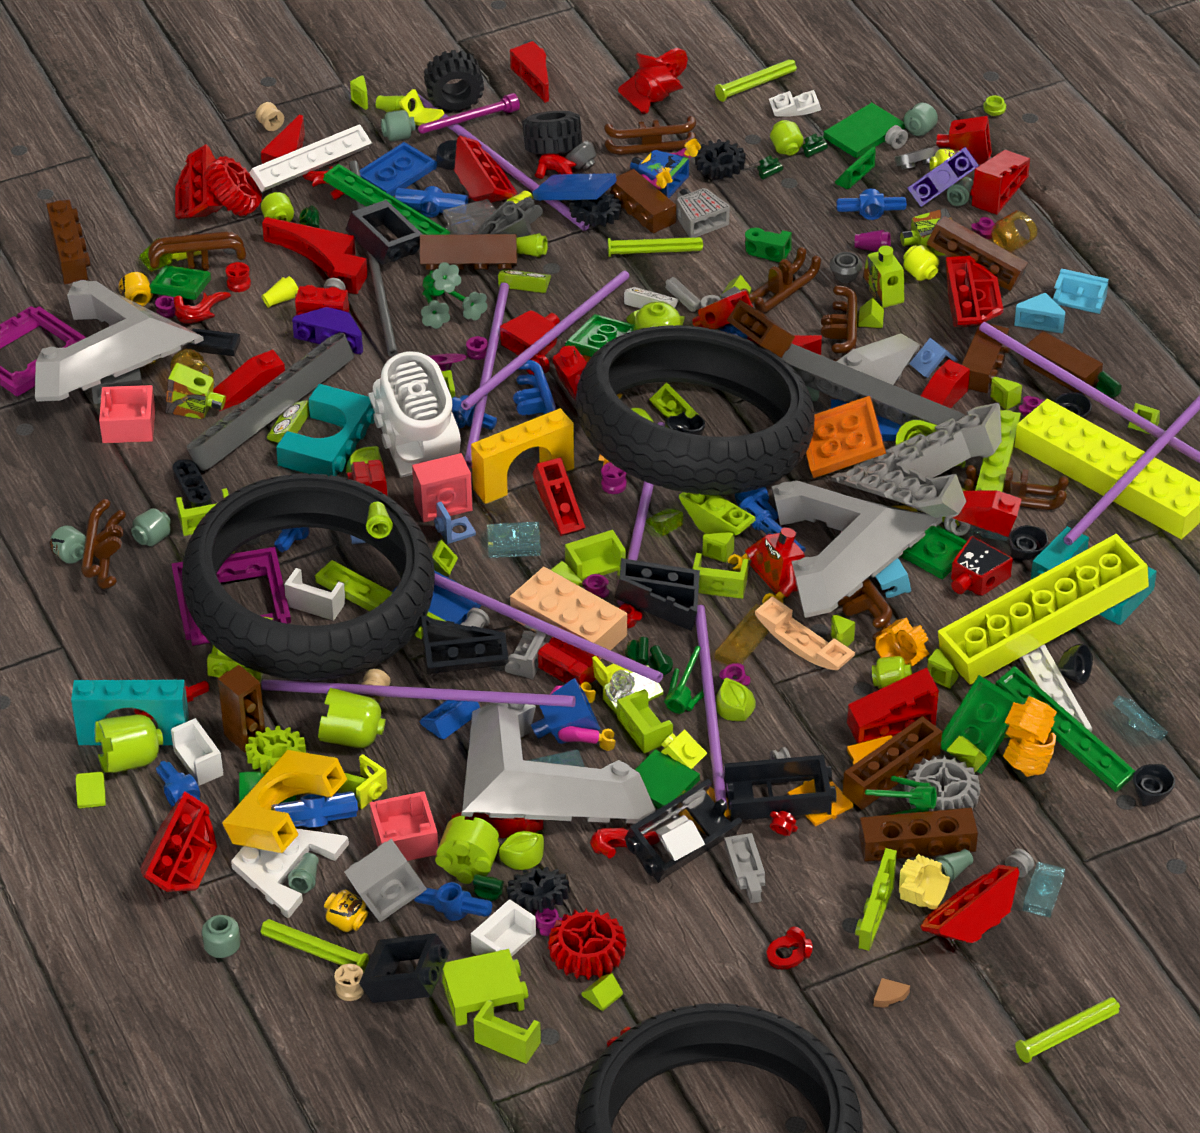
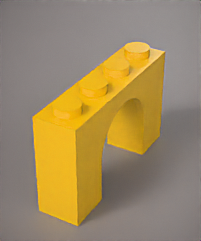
[471,408,574,504]
[222,750,347,853]

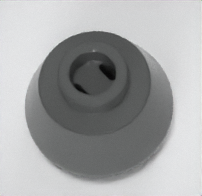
[566,141,597,171]
[830,252,863,283]

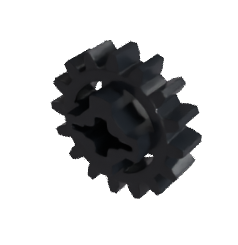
[695,139,746,179]
[569,192,621,227]
[507,867,570,913]

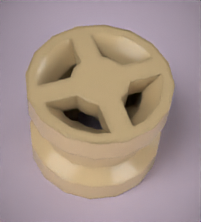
[255,102,284,131]
[361,669,391,703]
[334,964,364,1001]

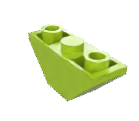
[679,492,756,536]

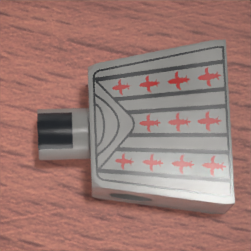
[676,188,730,238]

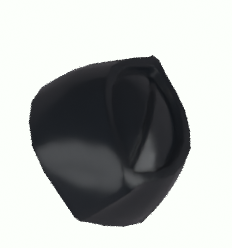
[436,140,457,170]
[1054,392,1092,419]
[1009,525,1048,561]
[1058,643,1093,684]
[1133,764,1175,806]

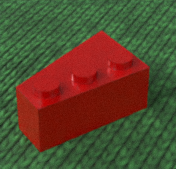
[970,150,1030,215]

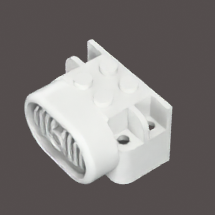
[368,352,461,478]

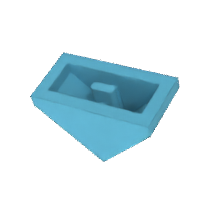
[1014,293,1065,334]

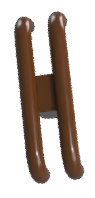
[604,116,696,155]
[148,232,246,271]
[740,247,821,313]
[821,286,857,361]
[963,465,1069,510]
[81,499,126,589]
[838,578,892,642]

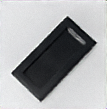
[186,328,241,356]

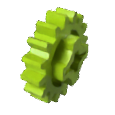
[245,726,306,774]

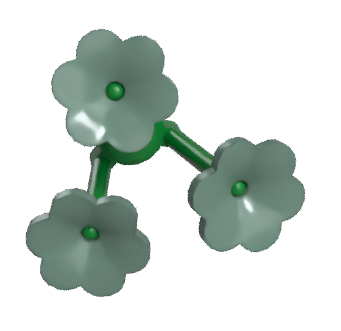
[421,262,488,329]

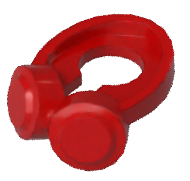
[767,927,813,970]

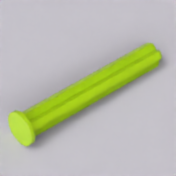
[715,60,797,102]
[607,237,703,257]
[261,919,369,973]
[1015,997,1120,1063]

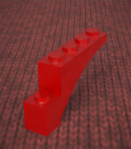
[262,217,368,295]

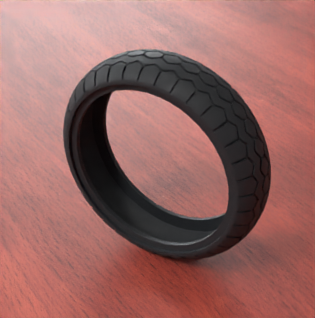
[576,325,815,495]
[182,474,435,681]
[575,1003,863,1133]

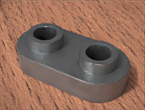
[894,146,939,170]

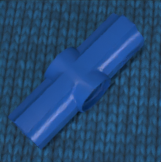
[395,186,468,217]
[271,792,358,827]

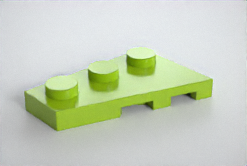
[855,848,897,951]

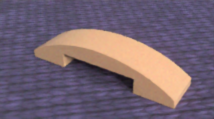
[755,596,855,671]

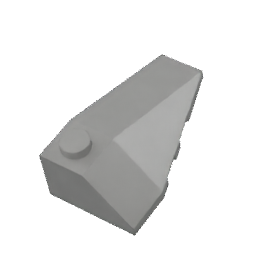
[836,333,920,385]

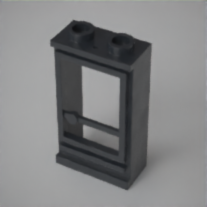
[724,755,836,822]
[624,779,743,883]

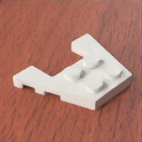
[231,829,349,918]

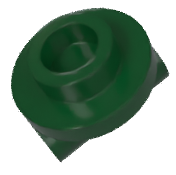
[801,133,828,157]
[757,155,783,180]
[299,205,319,228]
[1096,371,1122,398]
[625,637,649,665]
[646,645,673,675]
[473,874,504,901]

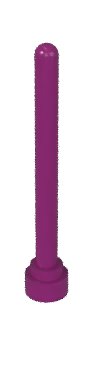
[418,93,520,134]

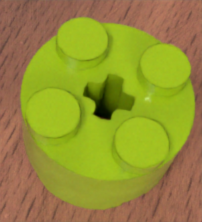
[435,816,500,884]

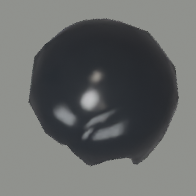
[664,412,705,435]

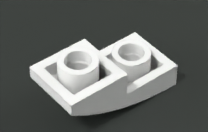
[769,90,821,117]

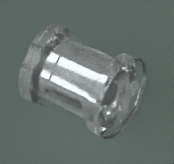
[605,670,635,703]

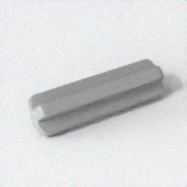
[665,277,701,312]

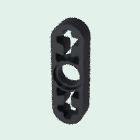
[172,459,212,508]

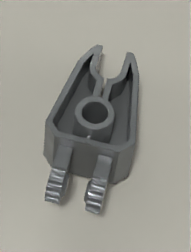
[478,197,543,238]

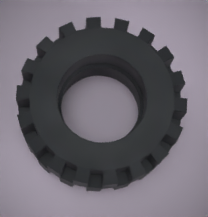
[424,50,484,113]
[522,111,582,154]

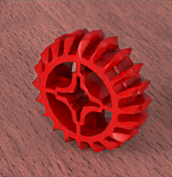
[205,156,262,216]
[548,908,626,981]

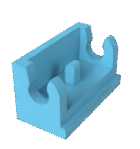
[1053,268,1109,314]
[875,558,911,598]

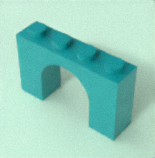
[276,384,375,476]
[1031,526,1157,625]
[71,680,190,745]

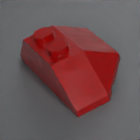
[454,135,518,203]
[175,144,224,219]
[946,256,1003,327]
[140,791,217,892]
[920,865,1019,943]

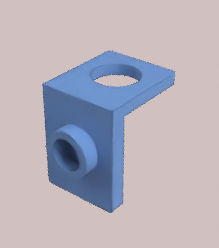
[910,338,959,378]
[434,502,476,544]

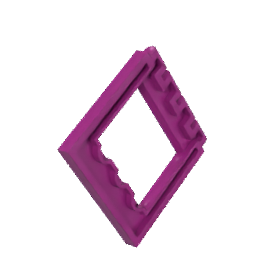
[0,306,86,396]
[171,547,291,646]

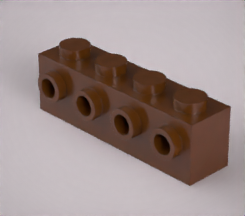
[46,199,90,285]
[926,216,1028,291]
[420,234,517,270]

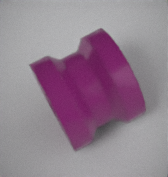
[601,462,627,494]

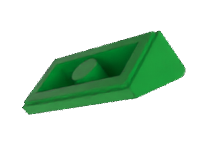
[835,147,876,189]

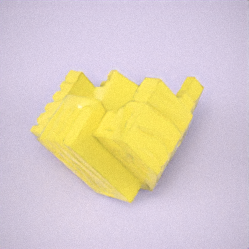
[899,854,950,909]

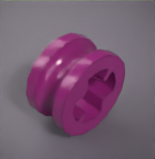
[155,295,175,318]
[466,336,488,360]

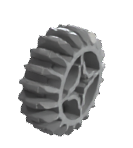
[904,755,981,811]

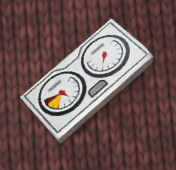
[624,287,679,309]

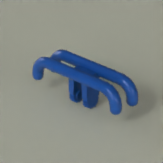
[513,360,557,415]

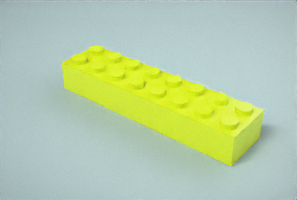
[1015,399,1200,540]
[938,534,1149,685]

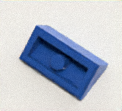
[420,700,480,739]

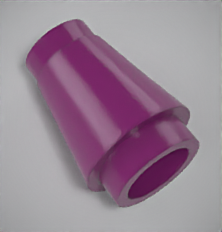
[855,230,891,252]

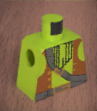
[900,208,952,256]
[863,246,904,308]
[165,363,226,419]

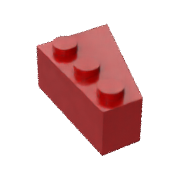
[847,667,939,744]

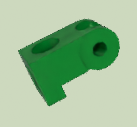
[745,228,792,262]

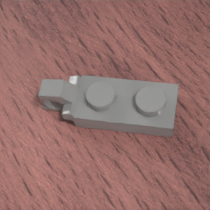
[724,833,765,903]

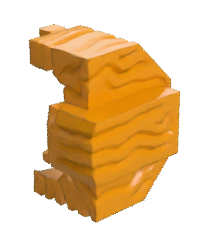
[875,618,929,667]
[1005,696,1057,745]
[1003,733,1056,777]

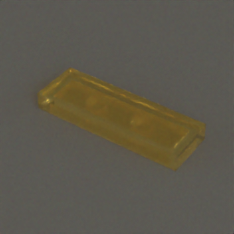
[715,604,769,665]

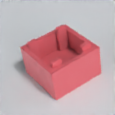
[99,385,155,443]
[412,453,473,523]
[370,791,438,861]

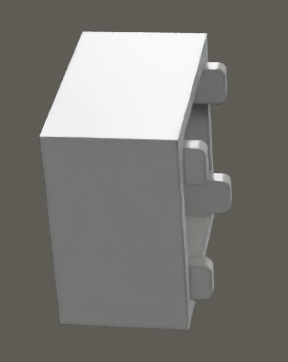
[344,839,427,922]

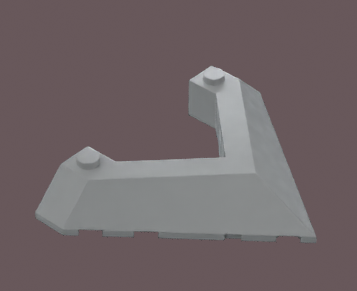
[35,280,204,401]
[831,403,1002,518]
[772,481,942,618]
[461,702,655,824]

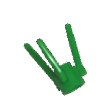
[664,646,704,714]
[864,776,937,815]

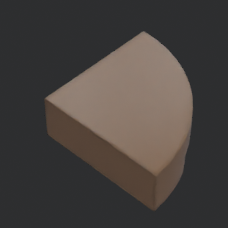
[873,978,910,1008]

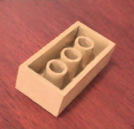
[510,567,627,660]

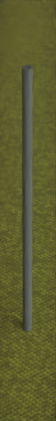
[349,161,398,357]

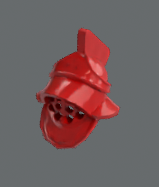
[618,48,688,114]

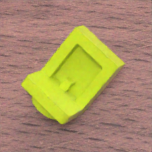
[661,729,707,769]

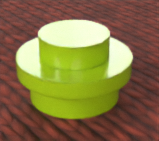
[983,95,1006,116]

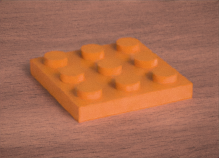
[806,396,886,478]

